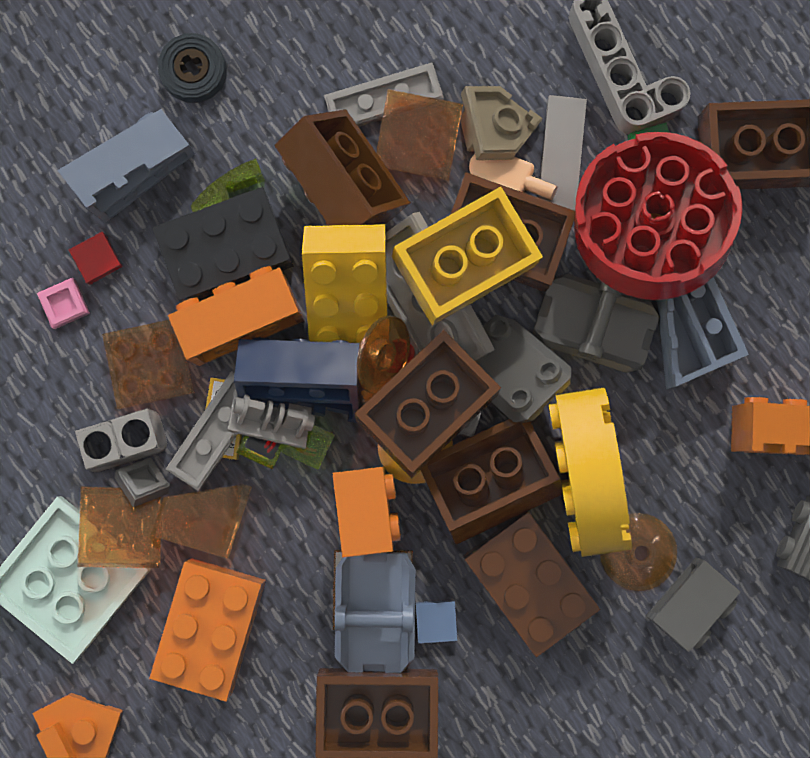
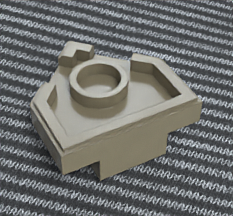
[460,86,543,160]

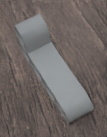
[569,0,691,134]

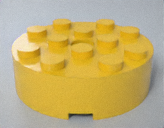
[549,388,632,557]

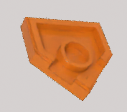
[32,693,123,758]

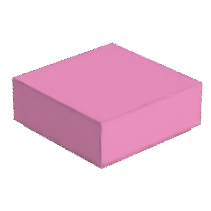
[37,278,90,329]

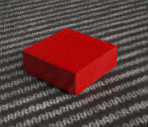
[69,232,123,285]

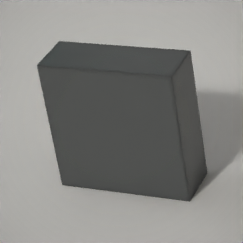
[115,457,170,507]

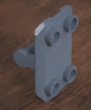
[335,552,416,673]

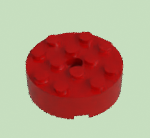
[574,132,742,300]

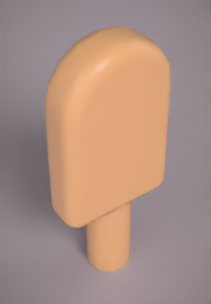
[469,154,557,200]

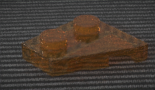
[151,484,252,559]

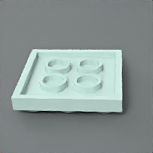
[0,496,151,664]

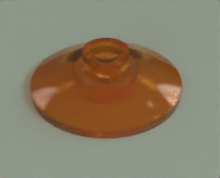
[357,315,410,394]
[600,513,677,591]

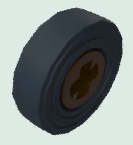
[158,33,227,103]

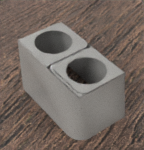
[75,409,167,472]

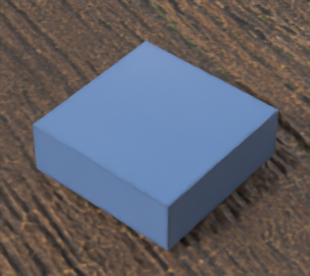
[416,600,457,643]

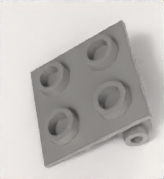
[227,389,315,449]

